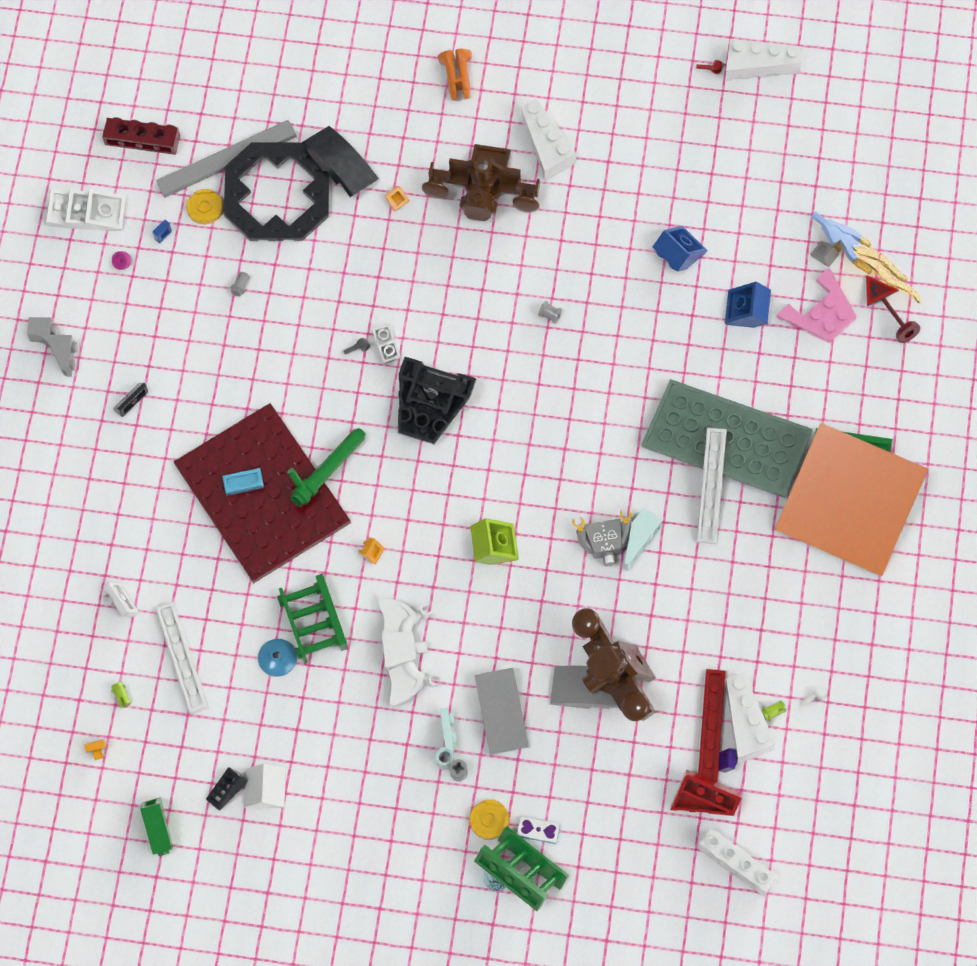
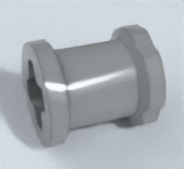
[538,301,563,324]
[449,759,468,782]

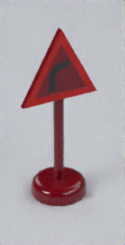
[866,275,921,343]

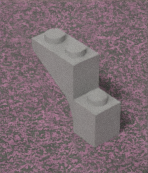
[27,317,77,377]

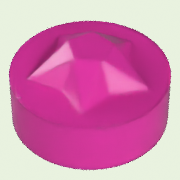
[112,251,131,270]

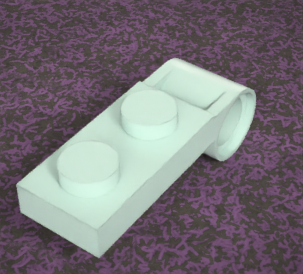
[436,707,457,770]

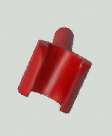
[696,60,723,74]

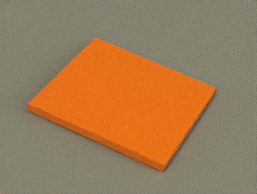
[775,423,929,576]

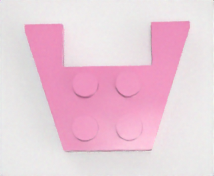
[777,268,856,343]

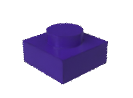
[718,748,737,773]

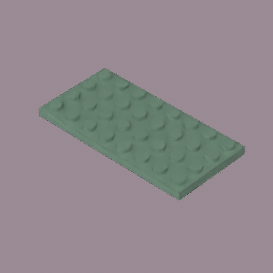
[641,379,813,498]

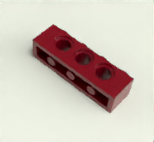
[102,117,180,155]

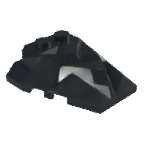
[398,356,477,445]

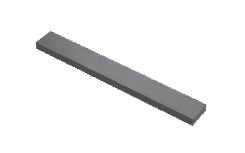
[156,120,297,197]

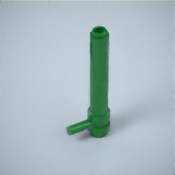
[287,428,366,507]

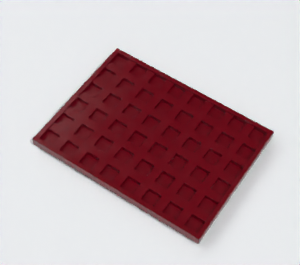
[173,403,351,584]

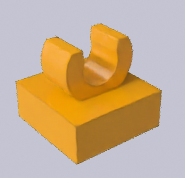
[358,537,385,565]
[84,739,107,760]

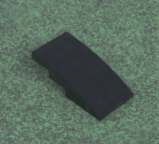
[302,126,379,198]

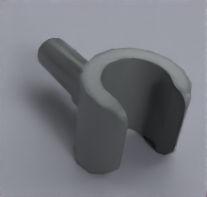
[343,338,371,355]

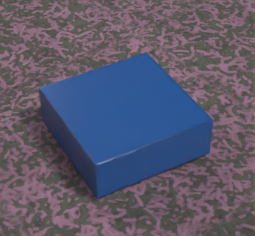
[152,220,172,243]

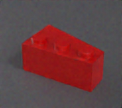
[670,769,742,816]

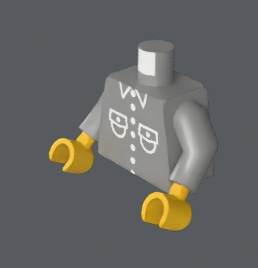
[572,509,632,566]

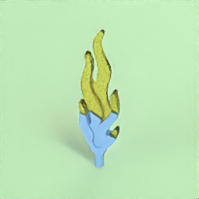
[811,212,921,303]

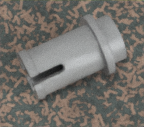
[231,272,250,296]

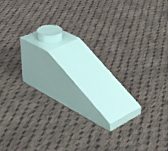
[625,508,662,571]

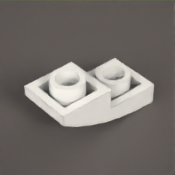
[372,323,401,363]

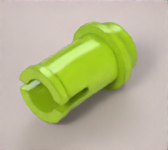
[111,682,131,708]
[761,700,787,721]

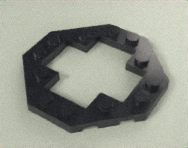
[224,142,329,241]

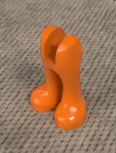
[438,48,472,101]

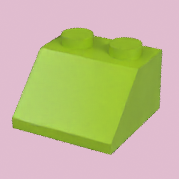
[470,518,519,565]

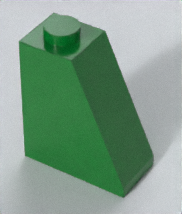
[140,797,173,856]

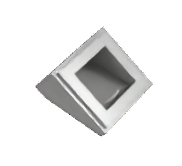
[810,241,839,267]

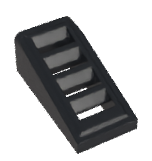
[206,767,248,811]

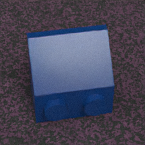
[652,226,708,272]
[725,281,771,328]

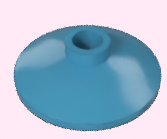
[258,639,297,677]

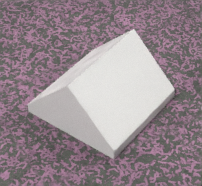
[245,763,286,808]

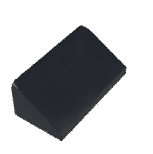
[113,382,148,417]

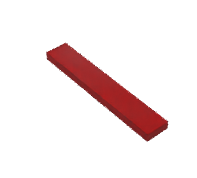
[698,669,726,783]

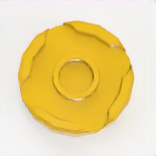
[186,189,223,225]
[469,800,509,840]

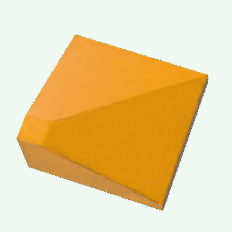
[384,186,409,212]

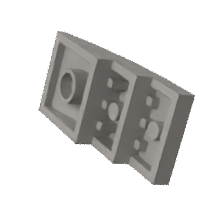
[550,666,623,709]
[475,668,529,754]

